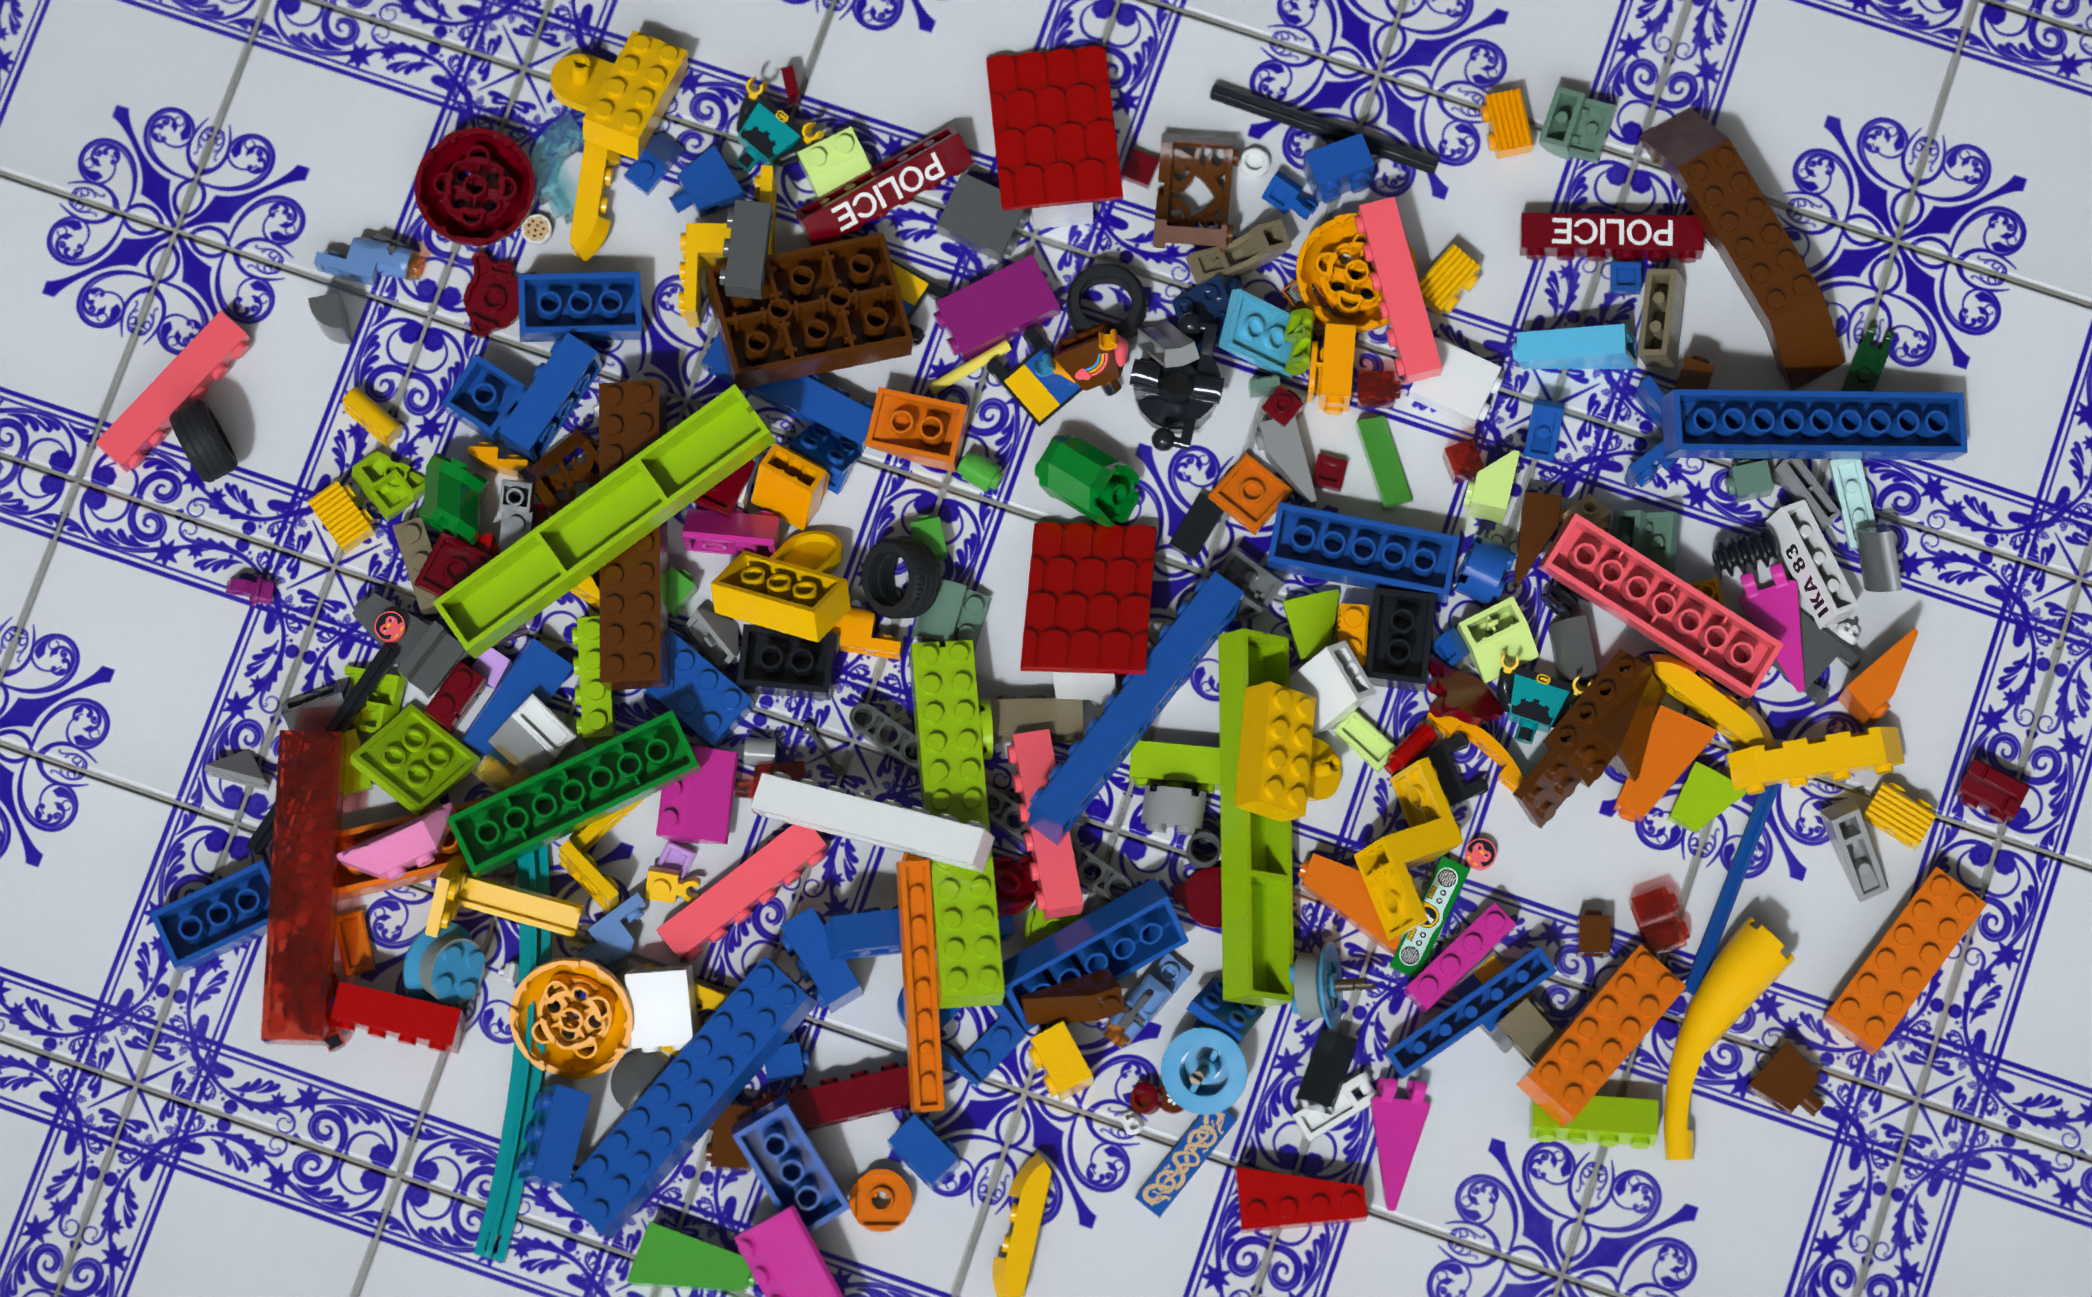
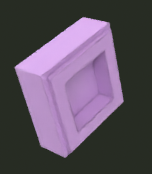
[655,841,696,880]

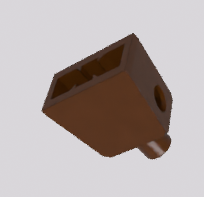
[1746,1040,1825,1117]

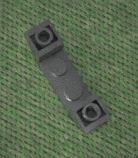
[498,479,535,555]

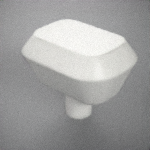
[1837,622,1860,645]
[498,961,519,986]
[1120,1109,1143,1135]

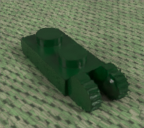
[1841,324,1895,392]

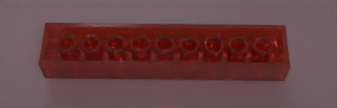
[261,730,347,1046]

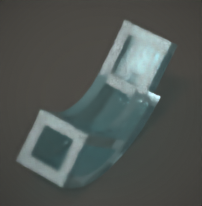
[530,112,585,225]

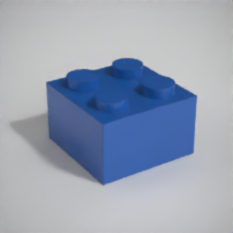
[1303,133,1375,203]
[442,354,527,444]
[887,1114,960,1192]

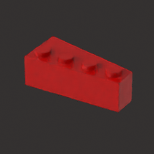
[330,981,467,1054]
[1235,1167,1368,1233]

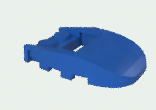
[897,988,1028,1089]

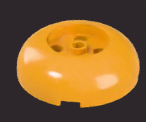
[1296,213,1418,332]
[509,957,634,1079]

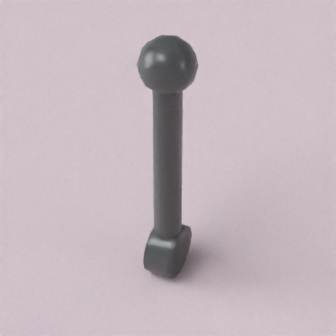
[802,722,844,777]

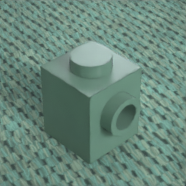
[1725,459,1774,503]

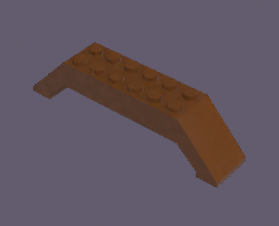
[1639,108,1845,391]

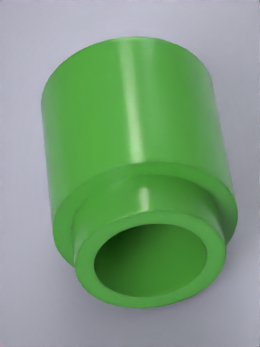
[956,451,1004,493]

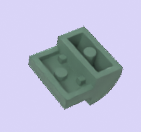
[1538,86,1617,164]
[1612,510,1680,574]
[911,579,990,653]

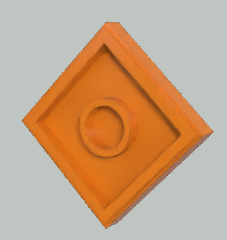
[1208,453,1294,535]

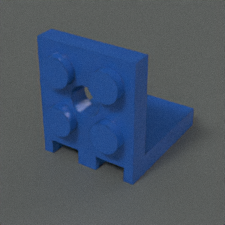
[1623,375,1679,489]

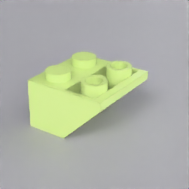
[1456,596,1539,684]

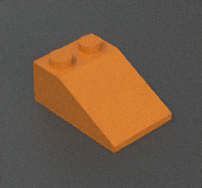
[865,387,970,472]
[1837,627,1918,726]

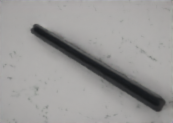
[1210,83,1439,174]
[247,645,397,855]

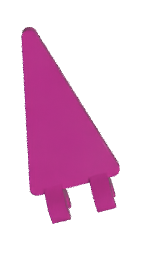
[1739,563,1805,693]
[1370,1078,1430,1211]

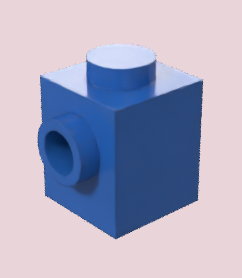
[765,1039,810,1083]

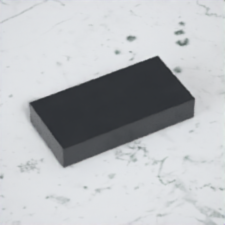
[1169,493,1225,561]

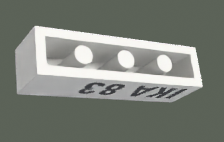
[1765,499,1860,630]

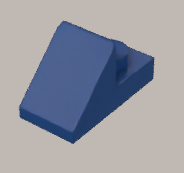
[624,132,686,196]
[1523,398,1564,461]

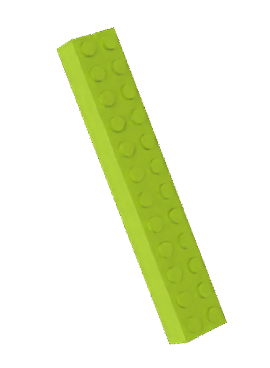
[432,384,776,659]
[1218,628,1294,1007]
[909,640,1005,1009]

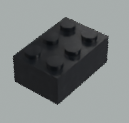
[1365,587,1436,692]
[737,624,837,701]

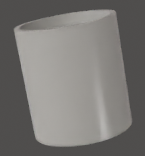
[744,737,777,767]

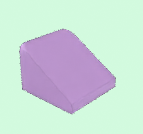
[472,647,512,689]

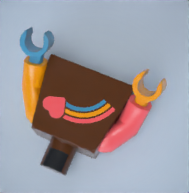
[1033,321,1128,396]

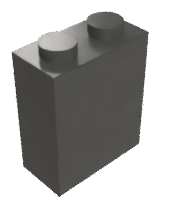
[936,172,1031,263]

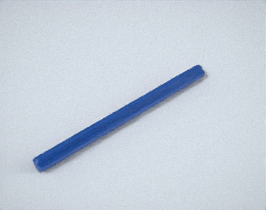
[1684,784,1780,995]

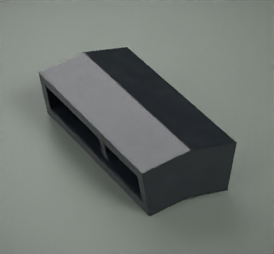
[1296,1030,1357,1115]

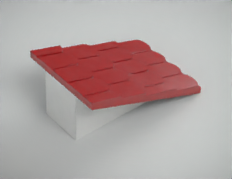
[986,46,1123,229]
[1020,522,1157,700]

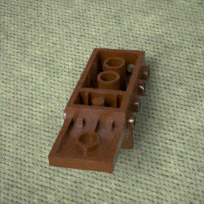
[1513,649,1666,829]

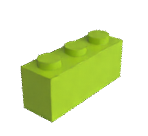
[1129,740,1220,794]

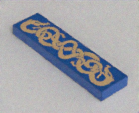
[1135,1110,1237,1218]

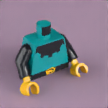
[736,76,824,172]
[1497,650,1593,744]

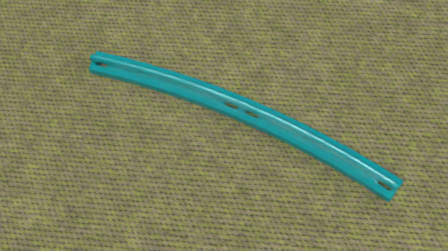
[474,845,552,1263]

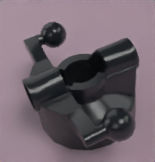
[1129,312,1225,451]

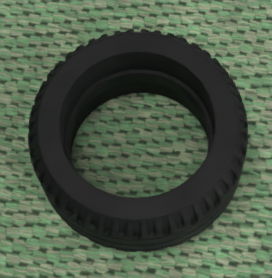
[1067,263,1146,340]
[170,399,238,483]
[862,538,940,619]

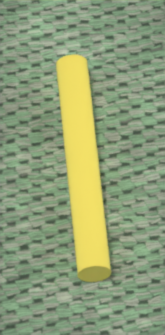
[927,339,1012,395]

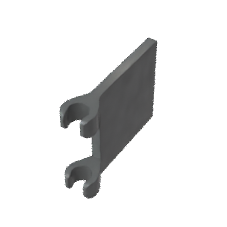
[1771,609,1861,707]

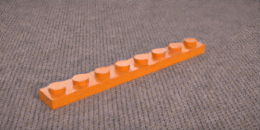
[896,859,945,1113]

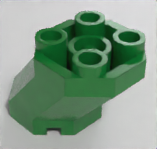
[1035,434,1139,527]
[418,453,489,546]

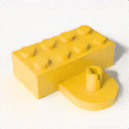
[550,30,688,160]
[710,531,851,642]
[1234,681,1342,822]

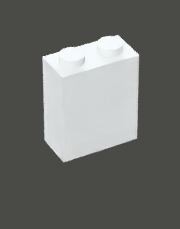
[1408,337,1504,428]
[1289,640,1377,735]
[625,965,699,1052]

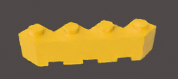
[1727,726,1905,795]

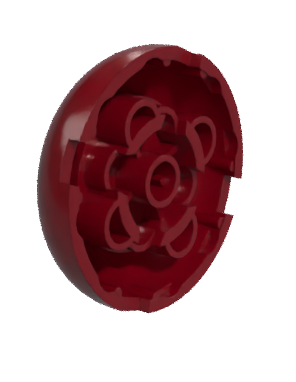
[415,128,536,246]

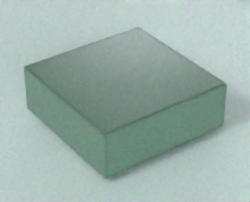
[1248,375,1281,398]

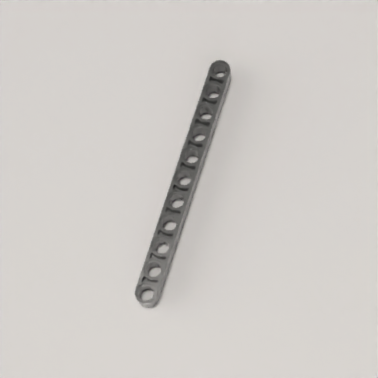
[849,703,1132,903]

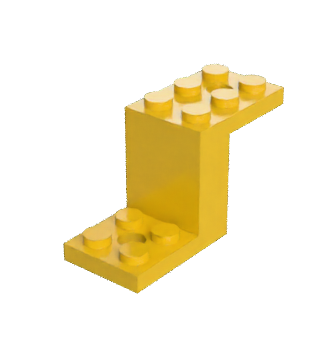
[678,165,777,327]
[1353,757,1464,941]

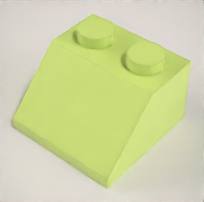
[797,127,871,198]
[1463,450,1520,524]

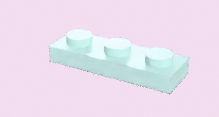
[1828,459,1876,551]

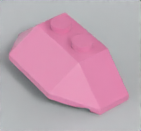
[336,802,456,880]

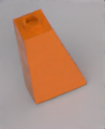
[1613,705,1717,823]
[1298,853,1418,955]

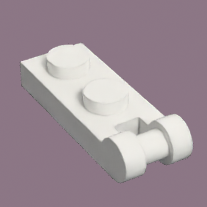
[1292,1071,1378,1143]

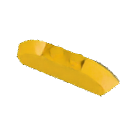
[569,140,621,263]
[1649,654,1775,749]
[993,1153,1052,1297]

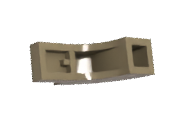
[1186,219,1292,285]

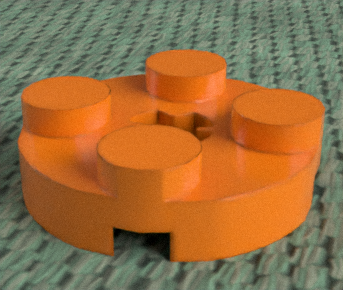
[849,1169,913,1233]

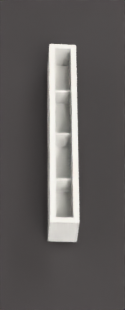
[750,771,995,873]

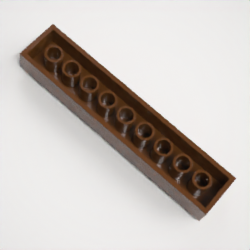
[599,380,669,690]

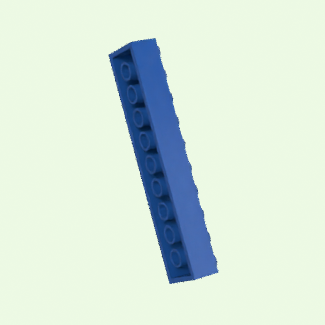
[1661,389,1968,460]
[1027,571,1245,845]
[557,956,819,1239]

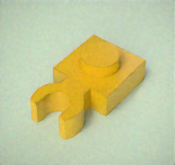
[645,866,701,904]

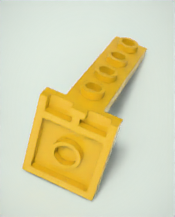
[559,797,647,914]
[425,855,583,938]

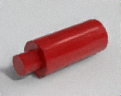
[1384,722,1437,775]

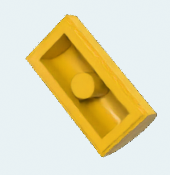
[342,387,403,447]

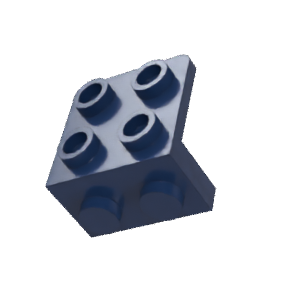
[1172,274,1245,353]

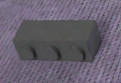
[719,200,773,300]

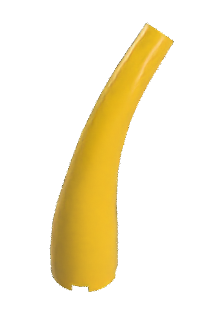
[1664,917,1795,1160]

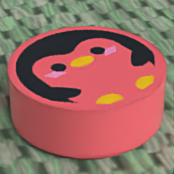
[374,611,406,643]
[1465,838,1496,871]

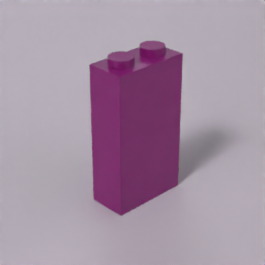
[933,254,1060,362]

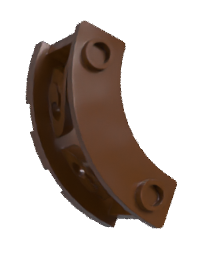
[1153,133,1239,252]
[518,428,599,571]

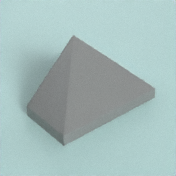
[682,608,739,673]
[204,749,270,791]

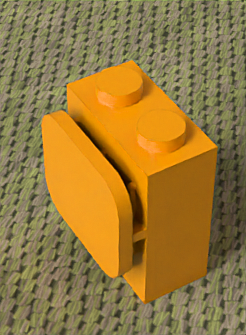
[1307,323,1356,415]
[751,443,830,531]

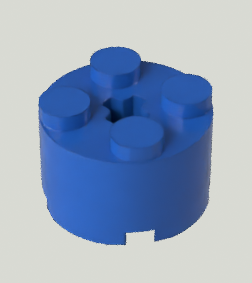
[1453,534,1516,605]

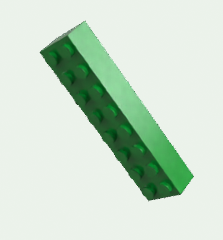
[446,710,702,878]

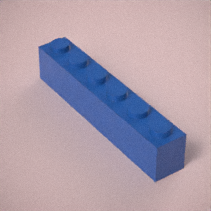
[702,334,874,452]
[824,905,1016,961]
[1384,946,1557,1080]

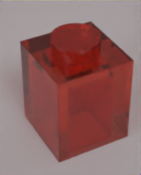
[1357,371,1400,408]
[1442,438,1484,485]

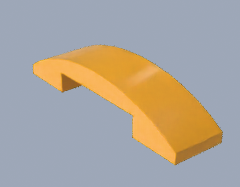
[1426,712,1524,793]

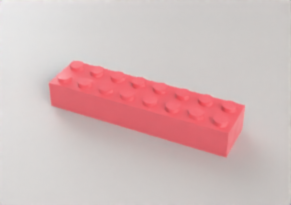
[1537,513,1784,698]

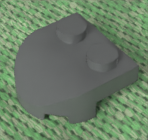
[1217,546,1286,622]

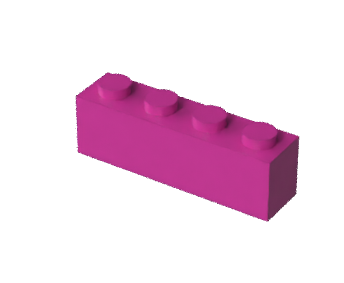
[1404,902,1516,1015]

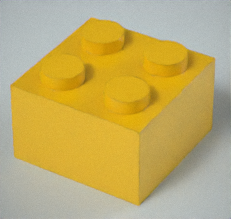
[1028,1021,1093,1102]

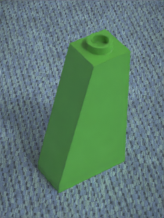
[627,1221,756,1293]

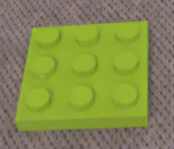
[349,704,481,817]

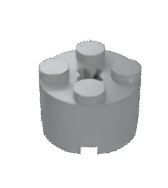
[1141,785,1207,836]

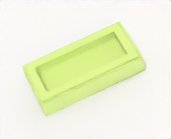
[1333,710,1396,773]

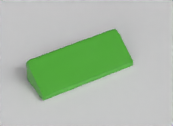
[1355,416,1413,510]

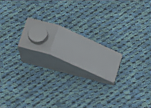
[1254,416,1317,509]
[1819,799,1888,902]

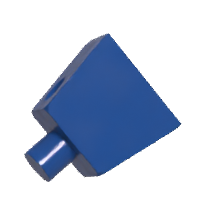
[669,145,745,217]

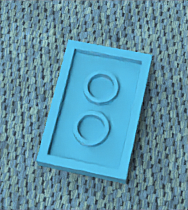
[1218,289,1293,379]

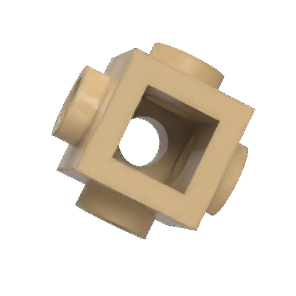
[1562,493,1611,533]

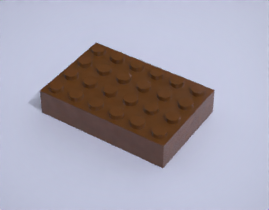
[705,233,913,390]

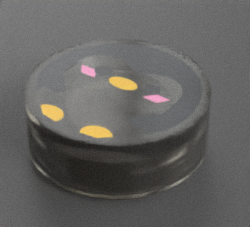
[485,861,518,882]

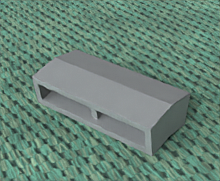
[1137,320,1200,368]
[1773,459,1842,532]

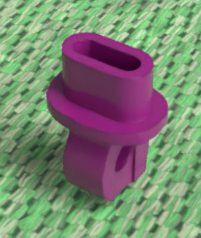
[225,574,275,606]

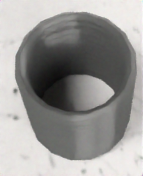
[1186,831,1221,869]

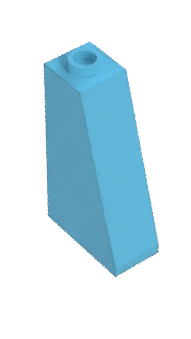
[1512,324,1637,369]

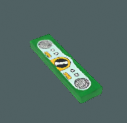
[1389,856,1470,979]

